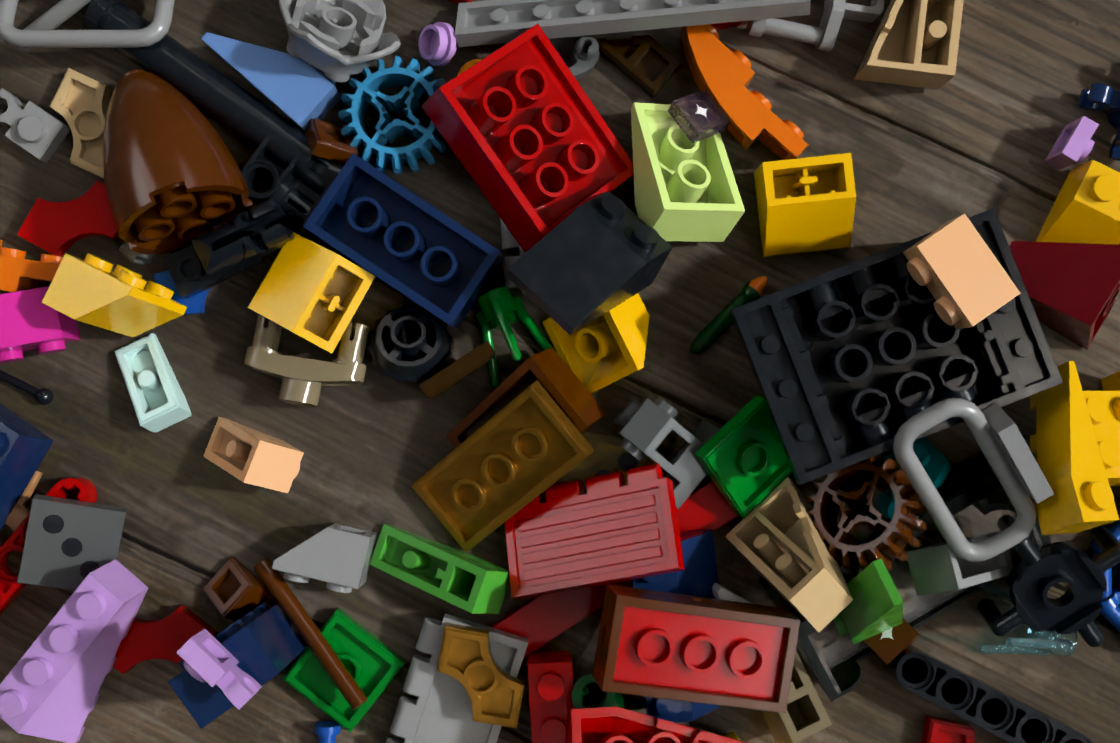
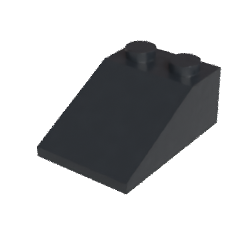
[505,191,673,335]

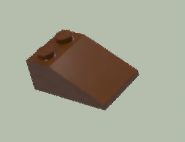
[446,347,607,448]

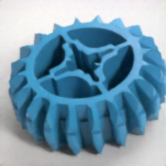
[338,55,447,175]

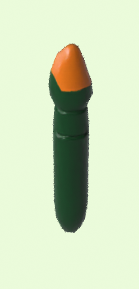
[690,276,768,354]

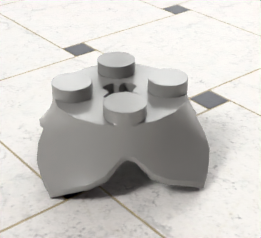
[278,0,401,82]

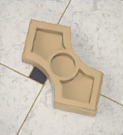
[50,68,112,178]

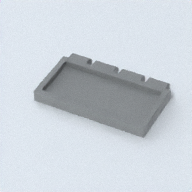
[386,613,528,743]

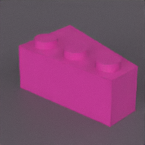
[0,286,81,364]

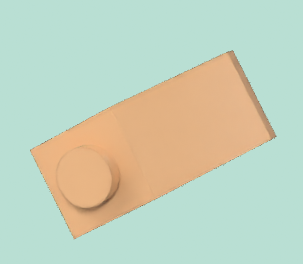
[203,417,304,493]

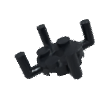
[978,515,1120,647]

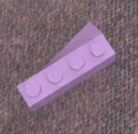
[0,559,148,743]

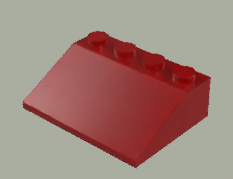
[421,24,634,252]

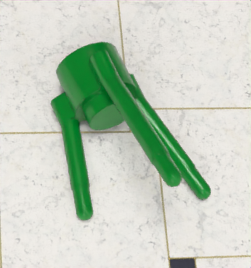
[476,286,552,388]

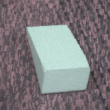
[114,333,192,432]

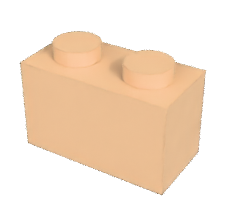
[903,213,1021,330]

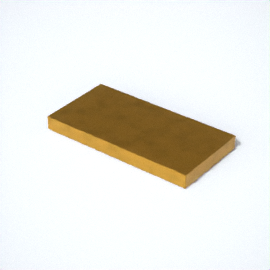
[411,381,594,553]

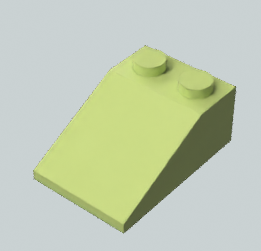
[631,102,745,242]

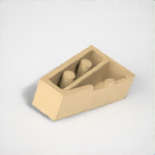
[854,0,964,90]
[725,477,853,633]

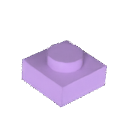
[1044,116,1099,170]

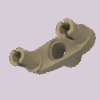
[244,313,370,407]

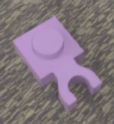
[176,629,262,710]

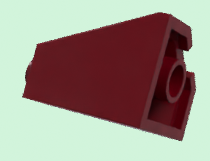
[1009,241,1120,350]

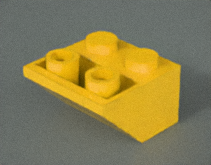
[754,153,856,257]
[247,232,376,354]
[42,253,187,337]

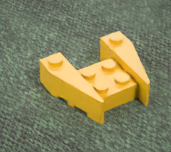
[1030,361,1120,535]

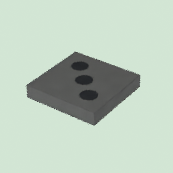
[17,494,128,590]

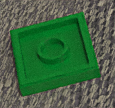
[695,395,792,519]
[282,608,406,733]

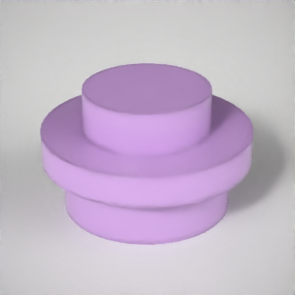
[418,22,457,67]

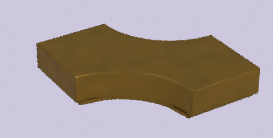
[437,622,525,729]

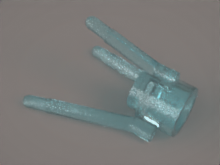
[977,582,1077,657]

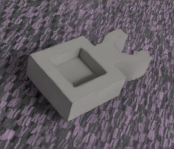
[0,88,71,163]

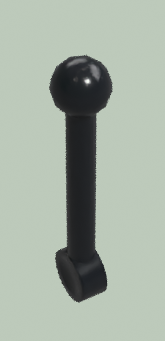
[0,370,54,405]

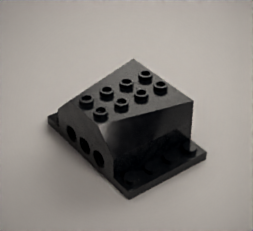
[730,208,1063,485]

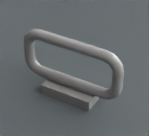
[0,0,175,48]
[893,398,1054,561]

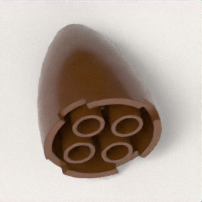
[103,70,253,254]

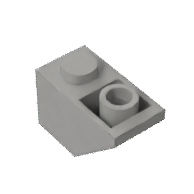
[272,523,377,593]

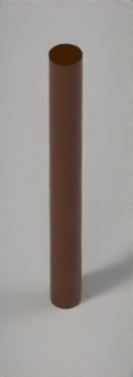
[254,558,368,711]

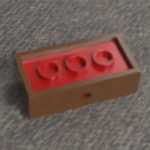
[592,584,801,713]

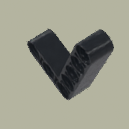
[884,645,1092,743]

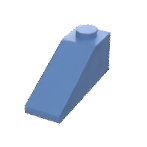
[201,32,341,132]

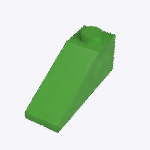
[369,524,510,614]
[832,558,904,645]

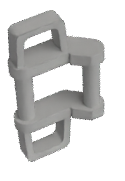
[746,0,884,52]

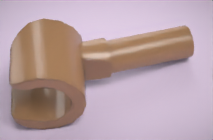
[5,470,43,531]

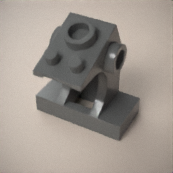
[613,396,720,509]

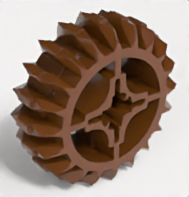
[805,454,928,573]

